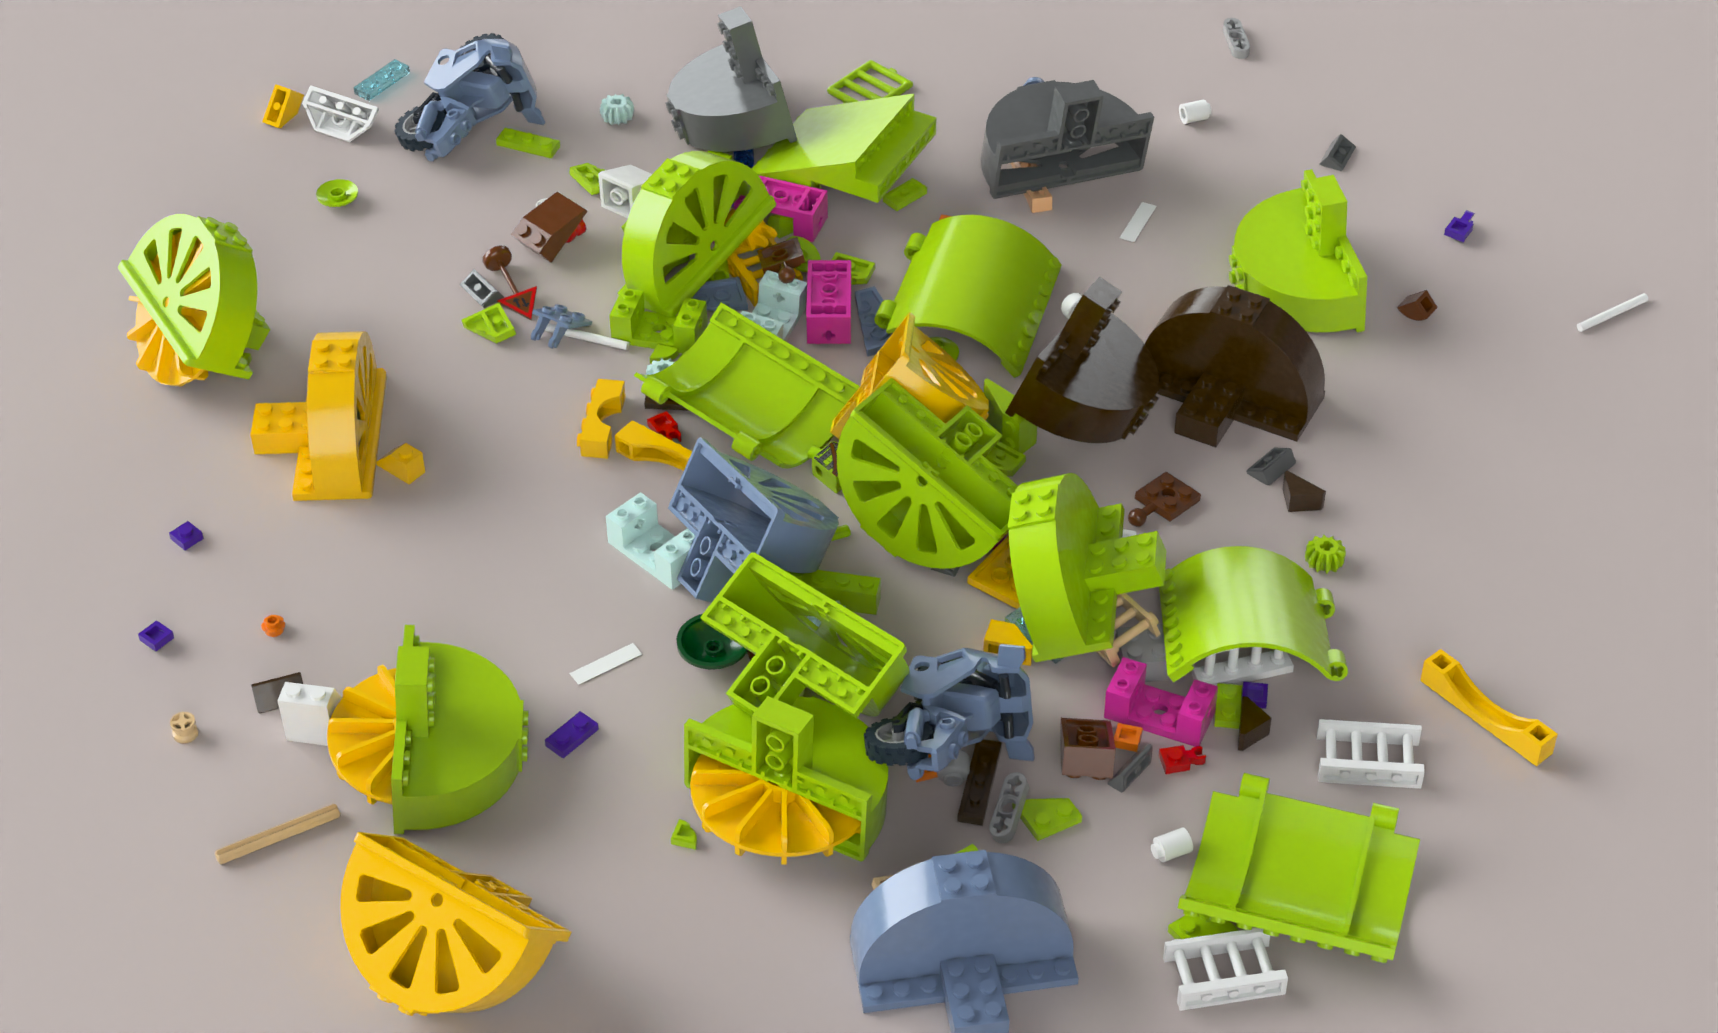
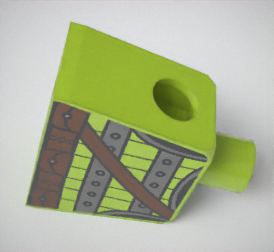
[807,441,842,494]

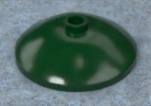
[676,614,748,670]

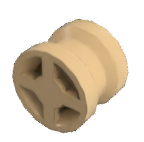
[170,712,198,744]

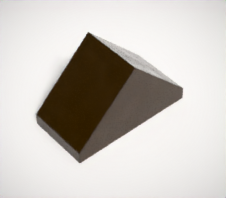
[1282,470,1326,512]
[1238,696,1272,751]

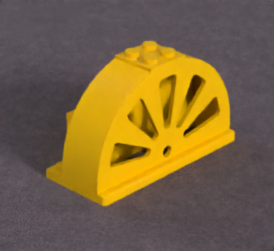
[830,312,989,439]
[250,331,387,501]
[340,832,572,1016]

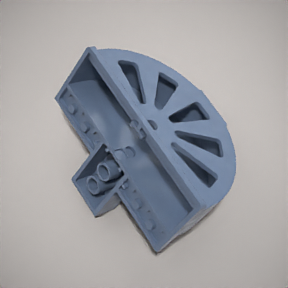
[668,438,839,603]
[850,850,1079,1033]

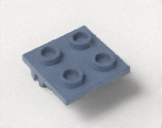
[531,304,593,349]

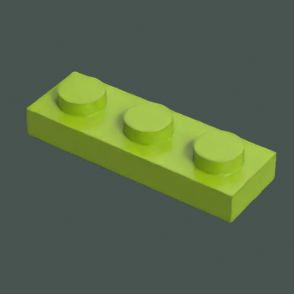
[496,127,560,159]

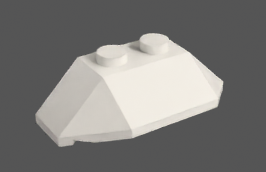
[302,85,379,143]

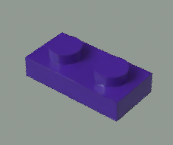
[545,711,599,759]

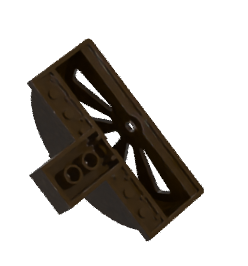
[1005,277,1160,443]
[1145,285,1325,448]

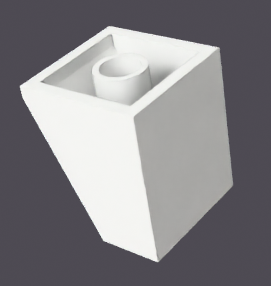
[598,165,652,218]
[278,682,342,746]

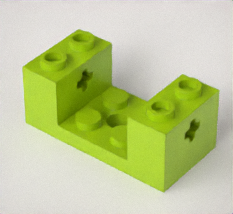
[609,288,708,354]

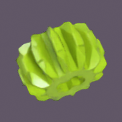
[1305,534,1346,574]

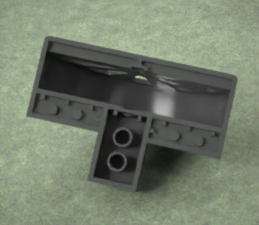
[665,6,797,152]
[981,80,1154,199]

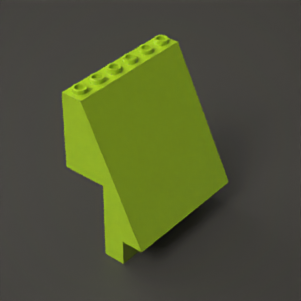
[752,94,936,203]

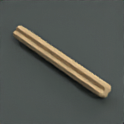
[215,804,340,864]

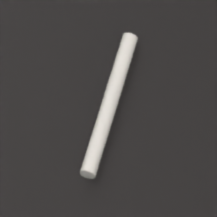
[1577,293,1648,332]
[545,323,629,350]

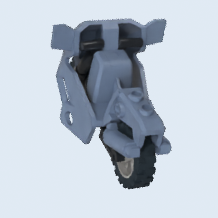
[394,33,546,162]
[864,644,1035,780]

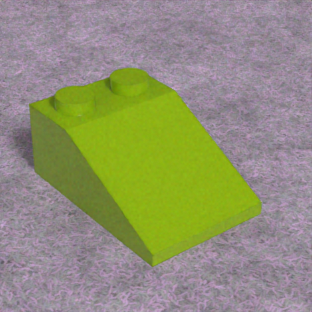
[984,378,1037,454]

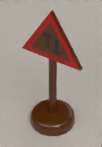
[482,245,537,320]

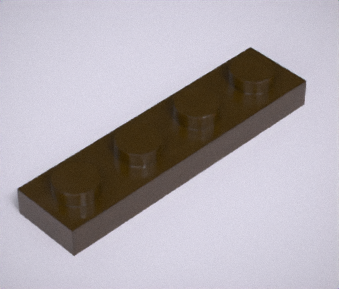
[957,739,1002,826]

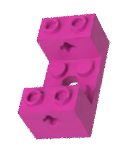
[734,175,828,242]
[806,260,852,344]
[1104,657,1218,747]

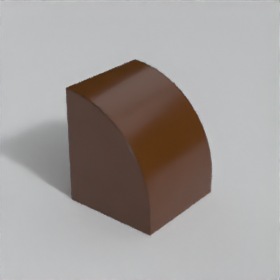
[1397,290,1438,321]

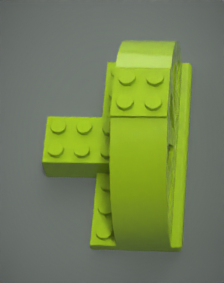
[617,151,776,318]
[1229,169,1367,332]
[837,378,1018,569]
[1008,473,1167,662]
[700,552,910,718]

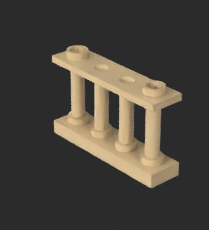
[1095,593,1161,668]

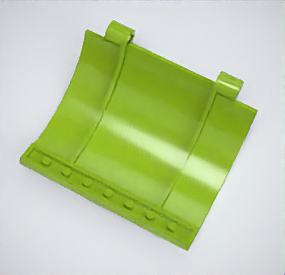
[874,215,1062,378]
[634,302,860,469]
[1159,546,1348,682]
[1177,773,1420,963]

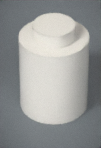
[1179,99,1212,124]
[1151,827,1193,862]

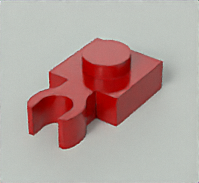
[647,411,682,442]
[1159,745,1206,774]

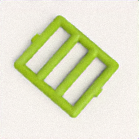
[827,60,913,104]

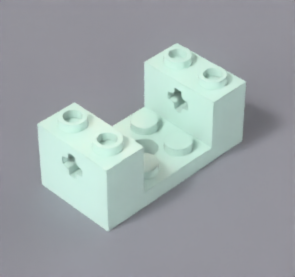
[741,270,807,341]
[606,492,695,590]

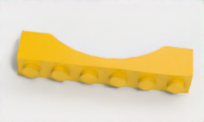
[615,420,692,471]
[1420,649,1558,766]

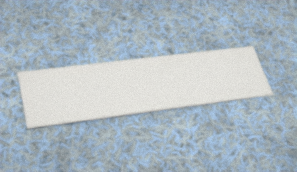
[1120,202,1157,242]
[569,643,642,685]

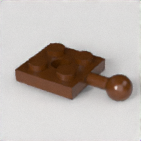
[757,237,806,284]
[1128,472,1201,527]

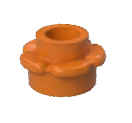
[261,615,286,637]

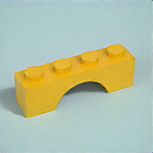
[577,379,626,459]

